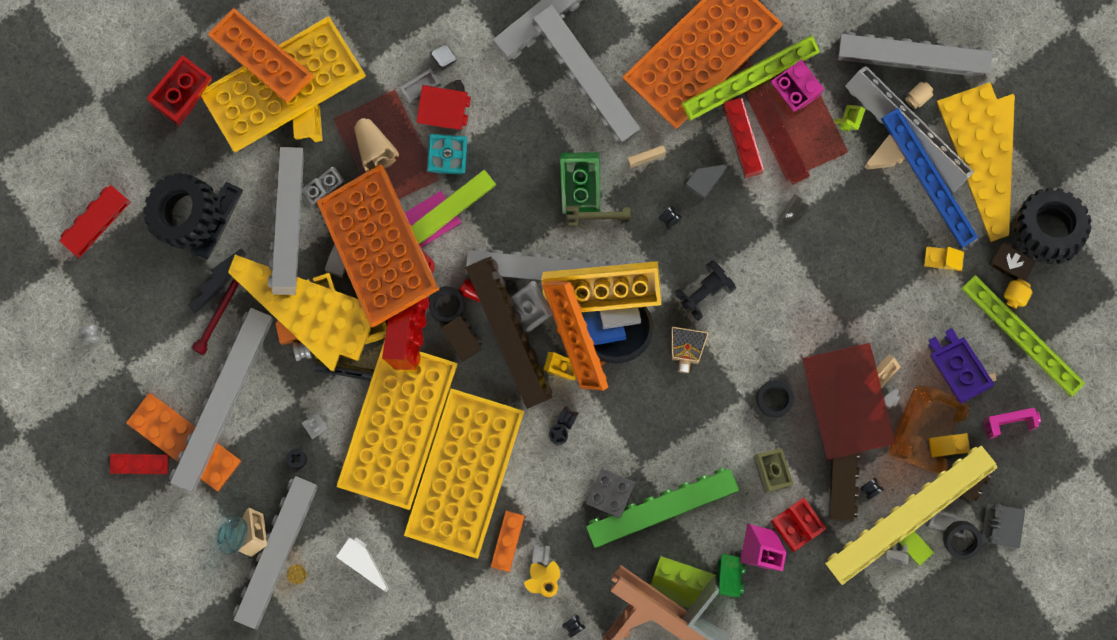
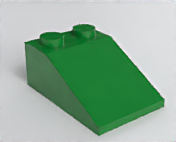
[560,152,601,214]
[716,554,746,598]

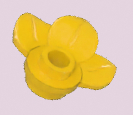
[524,561,560,597]

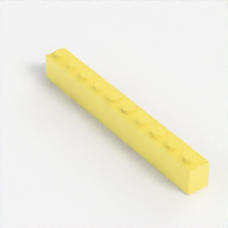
[825,445,998,585]

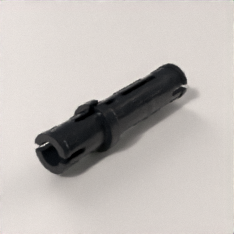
[315,359,374,381]

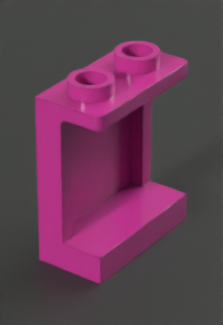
[983,408,1041,439]

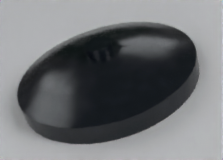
[594,306,653,364]

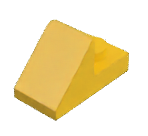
[924,247,964,271]
[544,352,576,381]
[928,433,970,458]

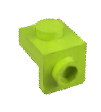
[834,105,865,132]

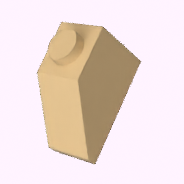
[865,134,905,169]
[235,508,267,557]

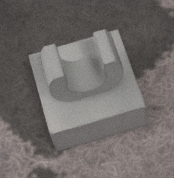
[302,412,329,439]
[886,544,909,565]

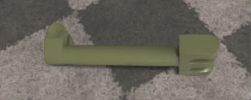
[565,206,631,226]

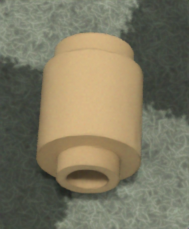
[905,82,933,110]

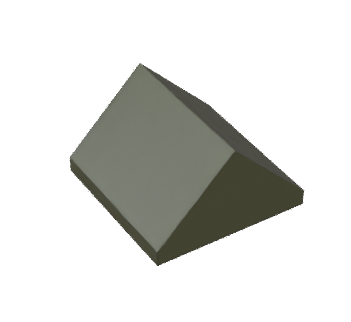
[753,448,794,494]

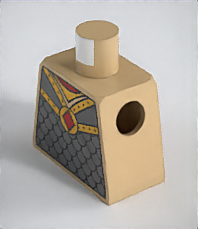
[671,327,708,373]

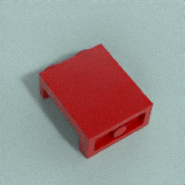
[416,85,471,130]

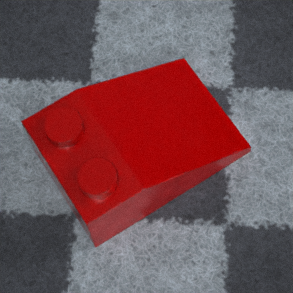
[146,55,212,126]

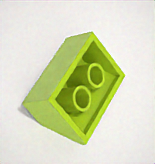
[651,556,716,608]

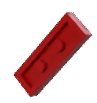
[110,454,169,475]

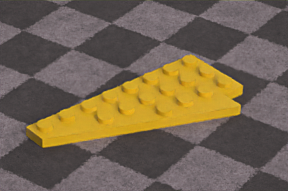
[936,82,1015,243]
[228,255,371,372]

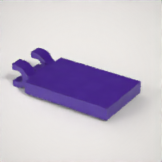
[928,328,994,404]

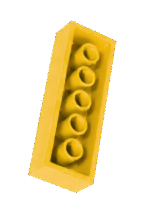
[541,261,662,312]

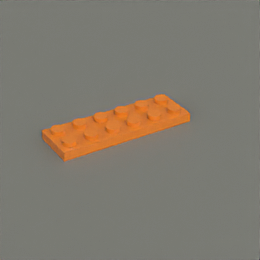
[208,8,314,104]
[542,281,608,391]
[126,392,242,492]

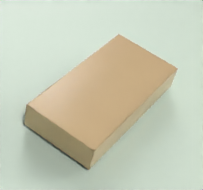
[628,145,666,168]

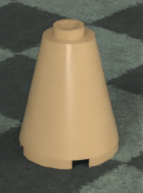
[354,118,399,172]

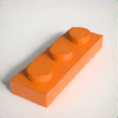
[491,511,525,572]

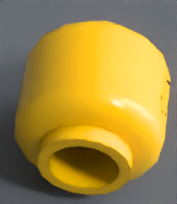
[1004,279,1032,309]

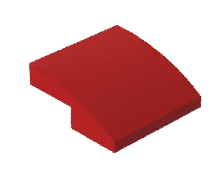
[770,497,827,552]

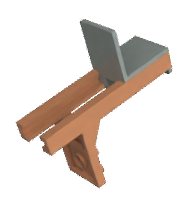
[602,565,730,640]

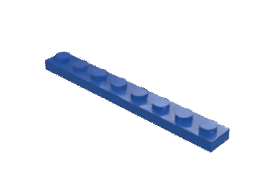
[880,108,979,248]

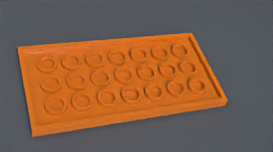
[622,0,783,130]
[316,164,439,327]

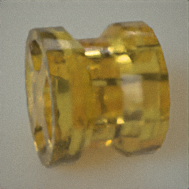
[287,565,308,585]

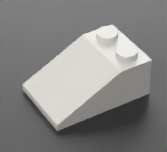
[336,537,389,592]

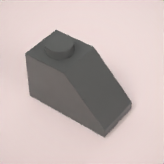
[685,165,727,200]

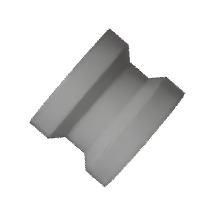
[79,325,101,345]
[293,342,312,361]
[532,544,550,565]

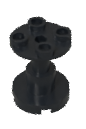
[674,260,736,321]

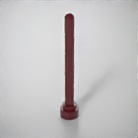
[191,278,239,356]

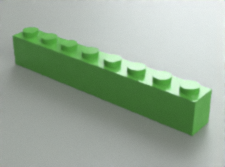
[586,467,739,549]

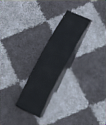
[191,182,243,260]
[188,248,246,313]

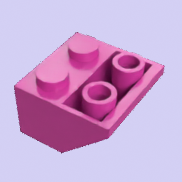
[771,60,824,112]
[740,524,786,571]

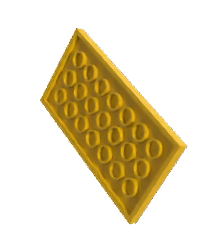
[201,16,366,153]
[336,340,458,510]
[404,388,524,559]

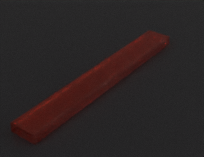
[735,59,810,185]

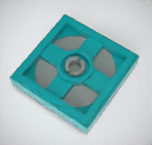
[427,134,467,175]

